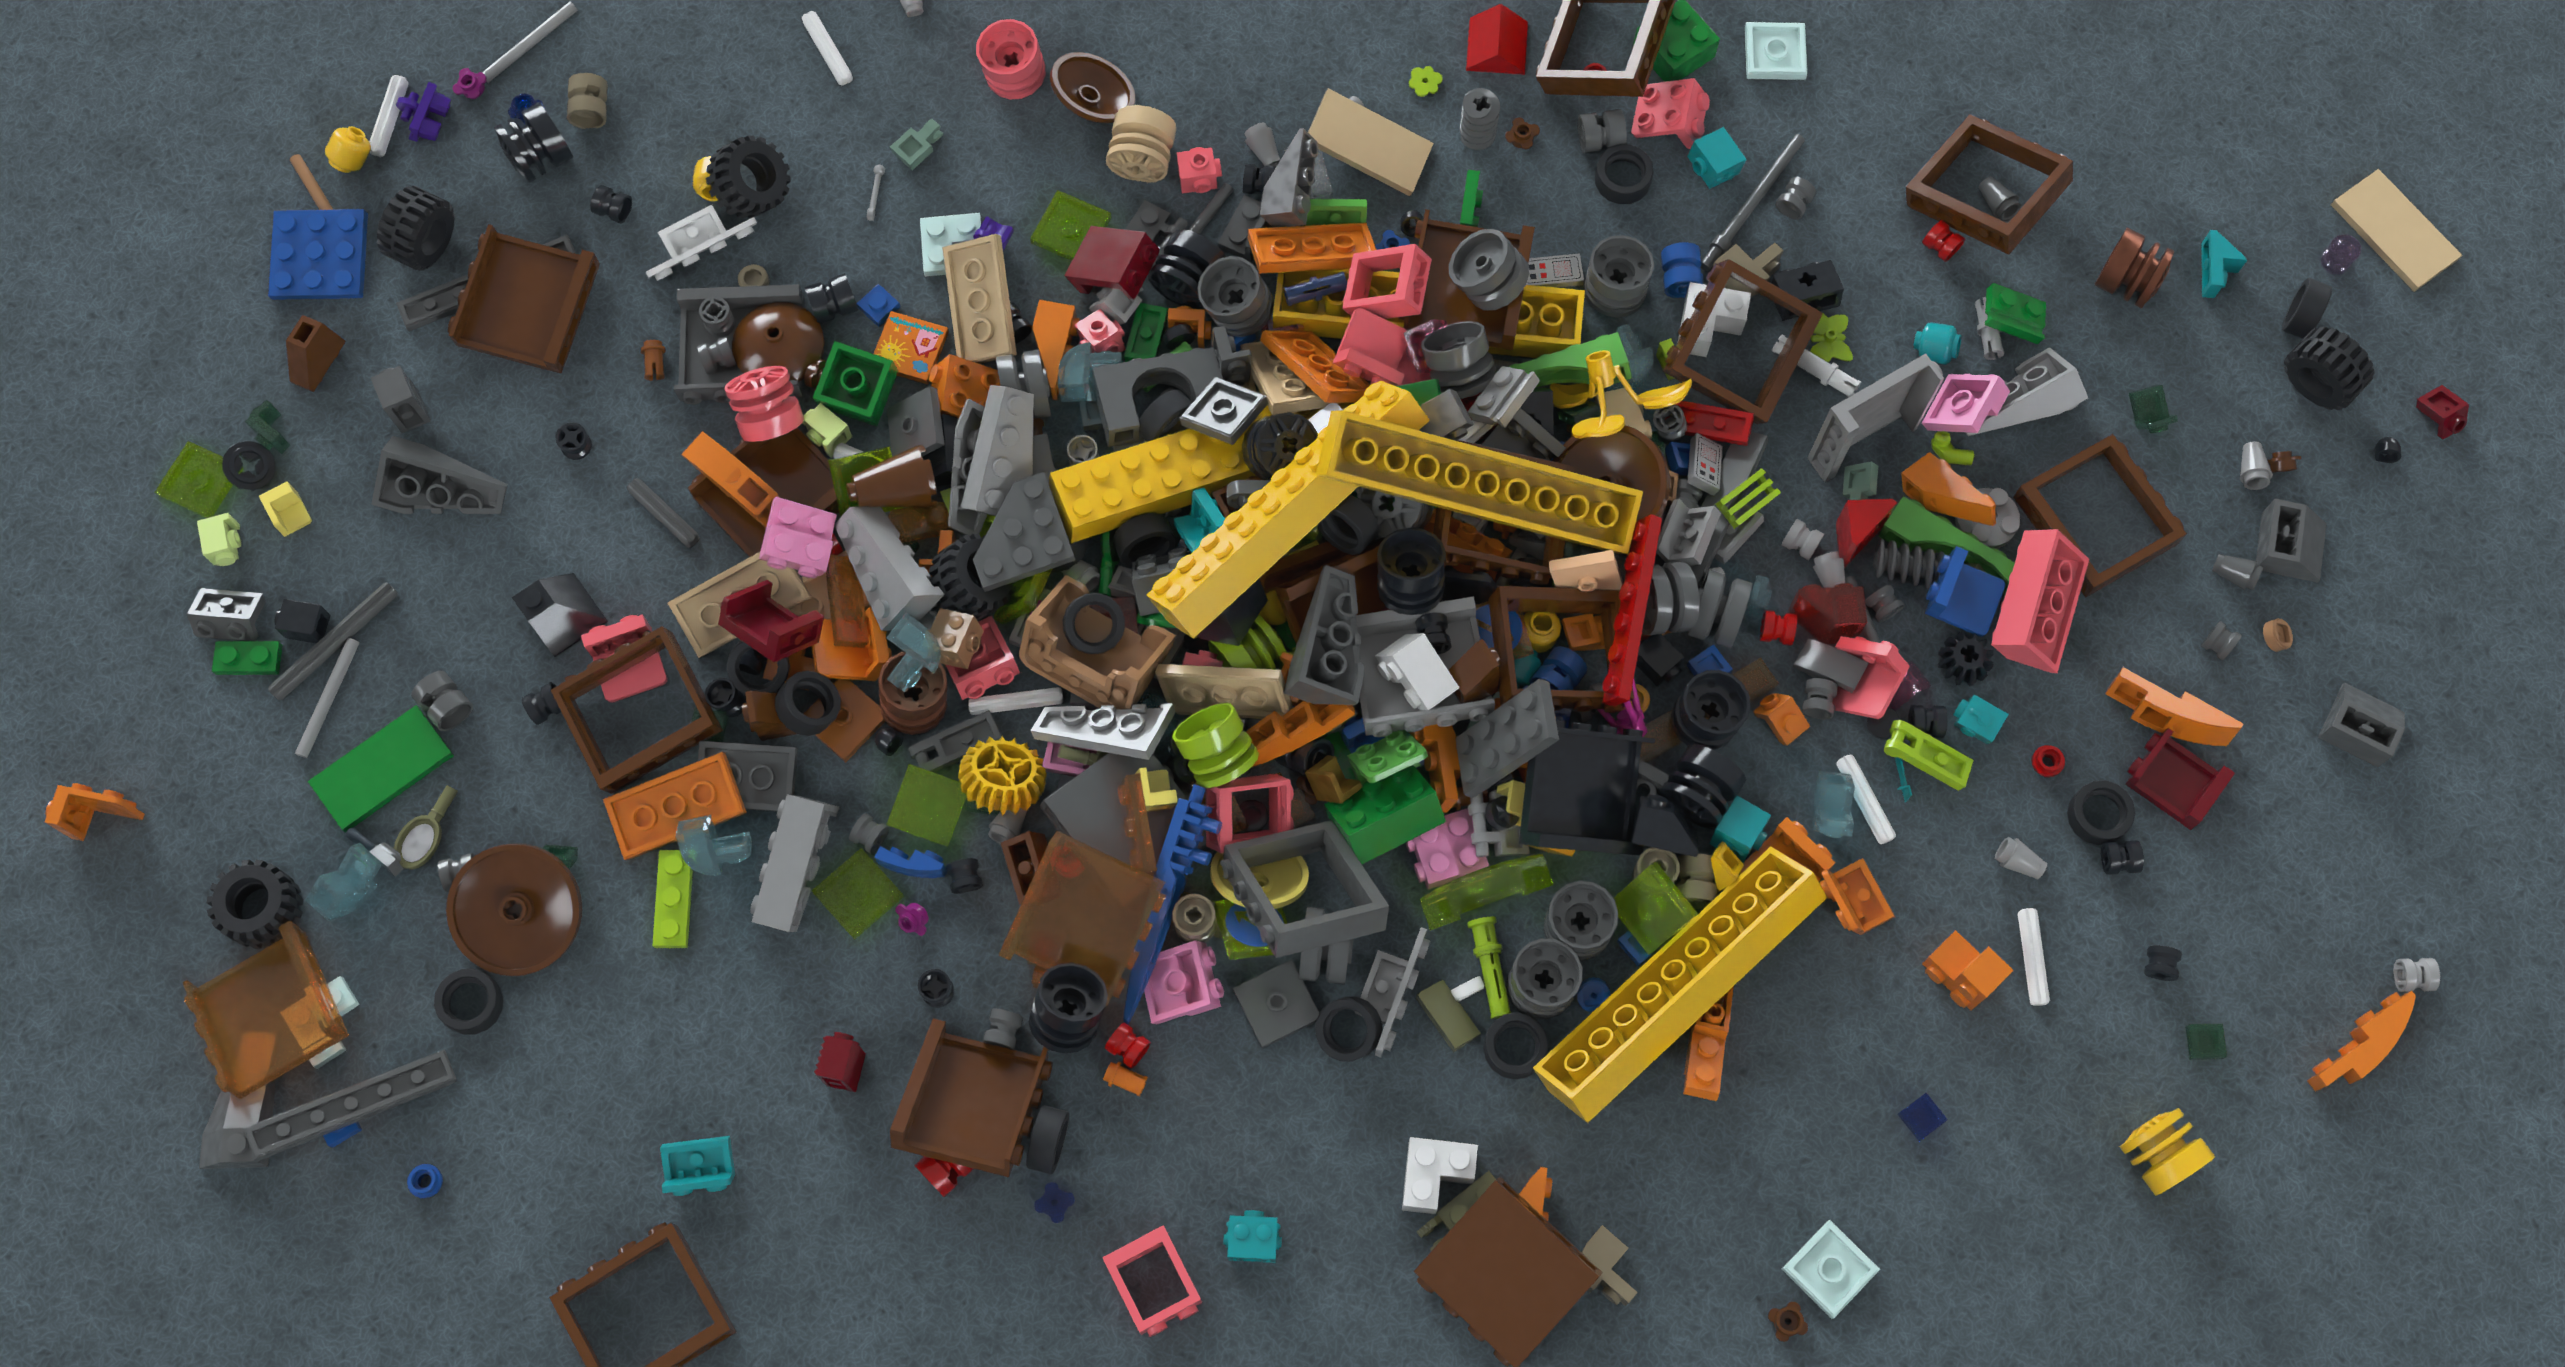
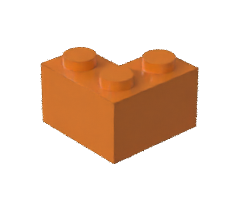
[1922,930,2014,1011]

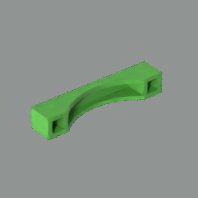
[1509,332,1632,388]
[1878,496,2015,597]

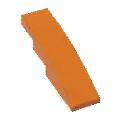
[1246,701,1356,767]

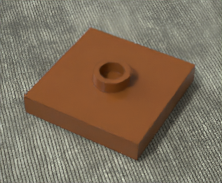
[804,679,886,763]

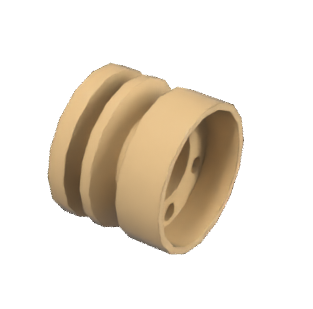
[1106,105,1177,182]

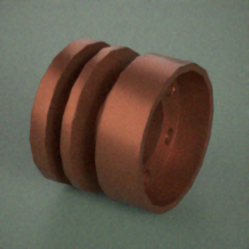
[2094,227,2175,309]
[878,650,947,735]

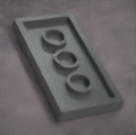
[1455,679,1559,798]

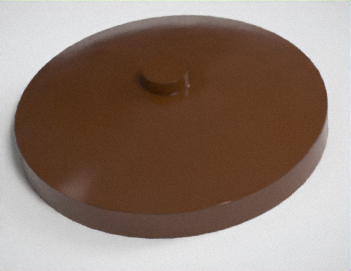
[1552,425,1670,550]
[446,843,582,976]

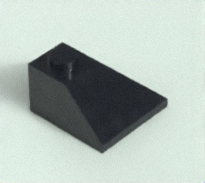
[512,573,608,657]
[1632,795,1698,857]

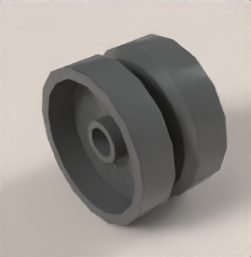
[1449,229,1529,310]
[996,349,1051,419]
[1642,562,1700,635]
[1688,570,1753,649]
[1299,906,1354,985]

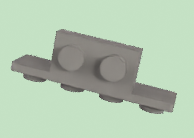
[1355,927,1430,1058]

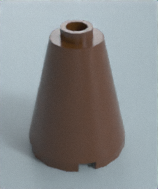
[846,445,937,507]

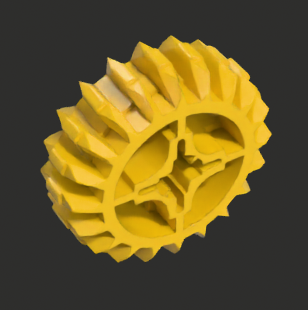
[958,735,1047,816]

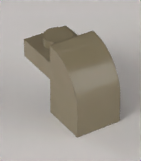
[1711,243,1783,296]
[1581,1225,1638,1306]

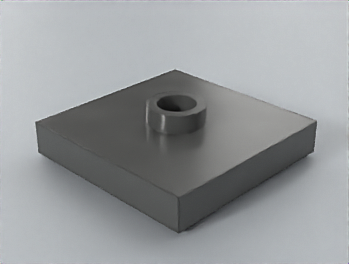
[1180,377,1268,445]
[887,386,945,457]
[1233,959,1319,1049]

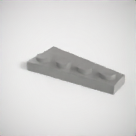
[1031,703,1175,760]

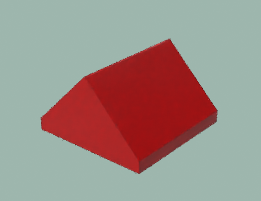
[1466,4,1528,75]
[1836,499,1897,568]

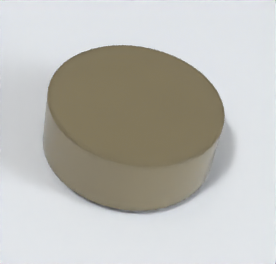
[738,264,770,287]

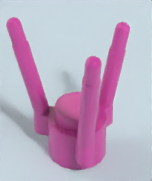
[1597,679,1647,737]

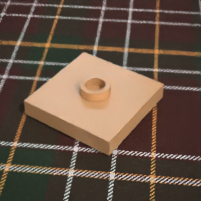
[1549,550,1623,592]

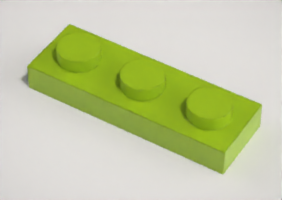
[652,850,694,948]

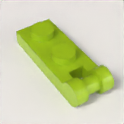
[1884,720,1974,791]

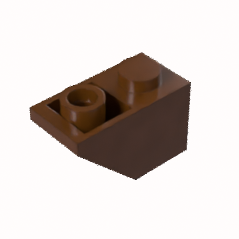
[286,315,346,392]
[1448,639,1502,704]
[742,691,796,741]

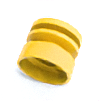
[2119,1108,2215,1196]

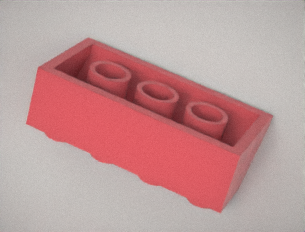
[1991,529,2089,673]

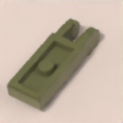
[1417,1171,1496,1251]

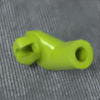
[1931,431,1974,466]

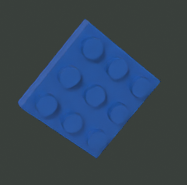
[268,209,368,300]

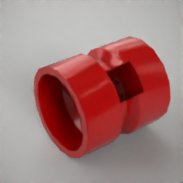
[914,1156,974,1198]

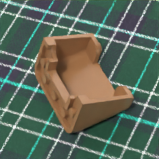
[1019,575,1176,709]

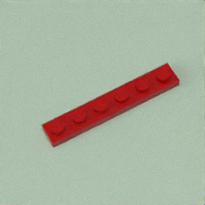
[1602,514,1662,707]

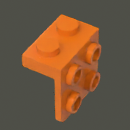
[929,354,1000,418]
[811,606,892,681]
[45,783,145,841]
[1740,817,1836,882]
[1820,858,1895,935]

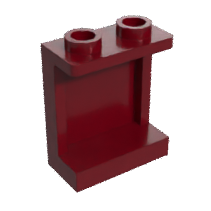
[1064,226,1160,299]
[718,580,824,663]
[2125,728,2235,830]

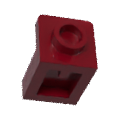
[2416,385,2469,440]

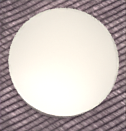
[1451,976,1485,1002]

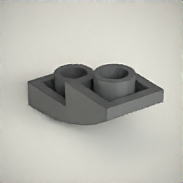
[1793,639,1869,693]

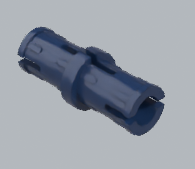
[1283,271,1347,306]

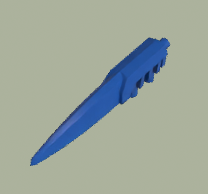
[1123,784,1222,1024]

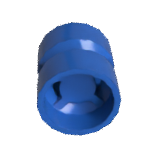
[1661,242,1704,298]
[1529,646,1587,690]

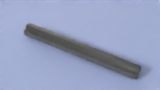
[268,582,398,700]

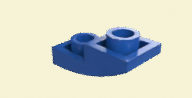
[874,846,947,878]

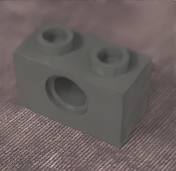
[371,366,431,433]

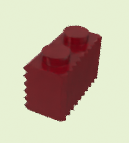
[814,1032,866,1092]

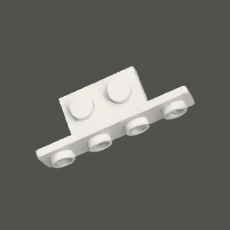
[646,205,757,281]

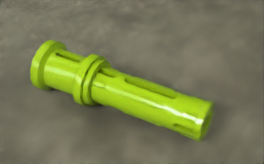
[1467,916,1511,1019]

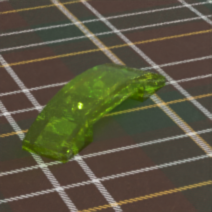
[1419,854,1553,931]

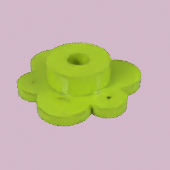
[1409,66,1442,97]

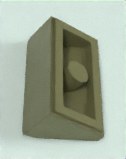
[1416,980,1481,1053]

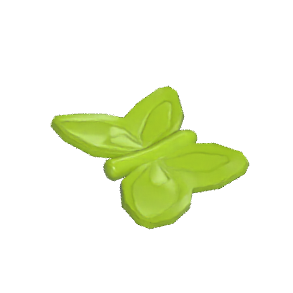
[1810,313,1853,363]

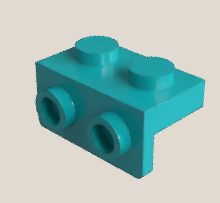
[1174,488,1226,553]
[660,1136,735,1196]

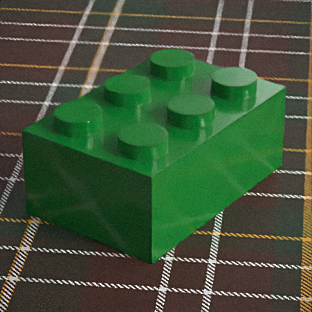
[1324,765,1446,864]

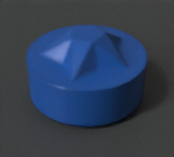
[1577,977,1610,1012]

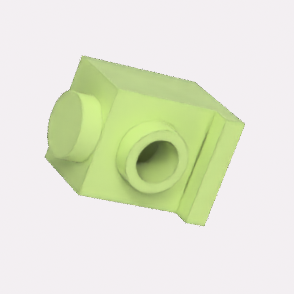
[802,403,852,458]
[197,513,241,566]

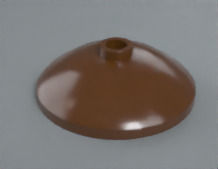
[1050,52,1135,123]
[732,302,825,382]

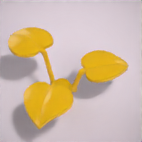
[1550,350,1692,439]

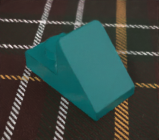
[2201,230,2247,298]

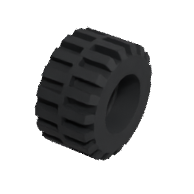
[706,135,791,218]
[377,186,455,271]
[2284,327,2375,410]
[929,534,1017,620]
[206,859,304,949]

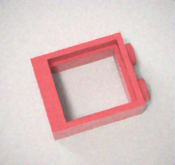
[1342,244,1432,319]
[1205,774,1294,853]
[1102,1225,1202,1337]

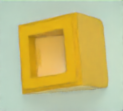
[1711,841,1744,891]

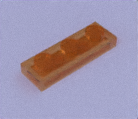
[826,555,869,648]
[1118,773,1157,878]

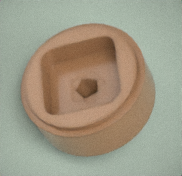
[2263,618,2293,652]

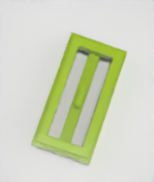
[1715,468,1781,529]

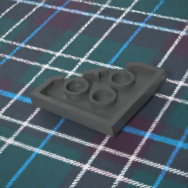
[973,472,1075,592]

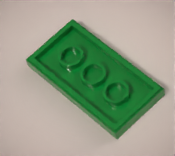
[308,705,454,833]

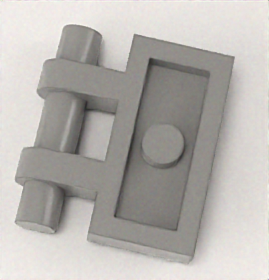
[1468,790,1530,857]

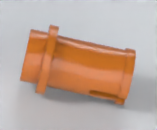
[1103,1061,1148,1097]

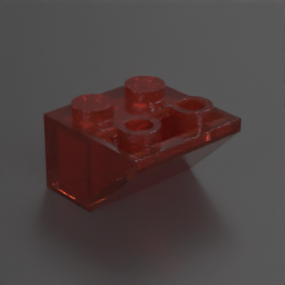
[1788,583,1867,644]

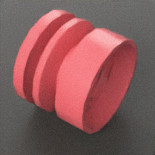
[976,19,1046,100]
[724,366,804,442]

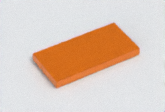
[1248,223,1377,274]
[1260,330,1370,403]
[603,752,747,860]

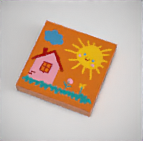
[873,311,949,385]

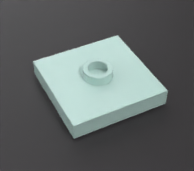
[1745,22,1807,80]
[1782,1220,1880,1319]

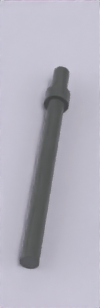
[1701,134,1805,271]

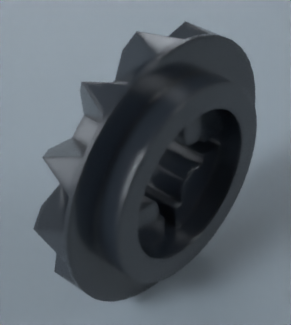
[222,441,275,491]

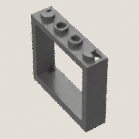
[1220,820,1389,958]

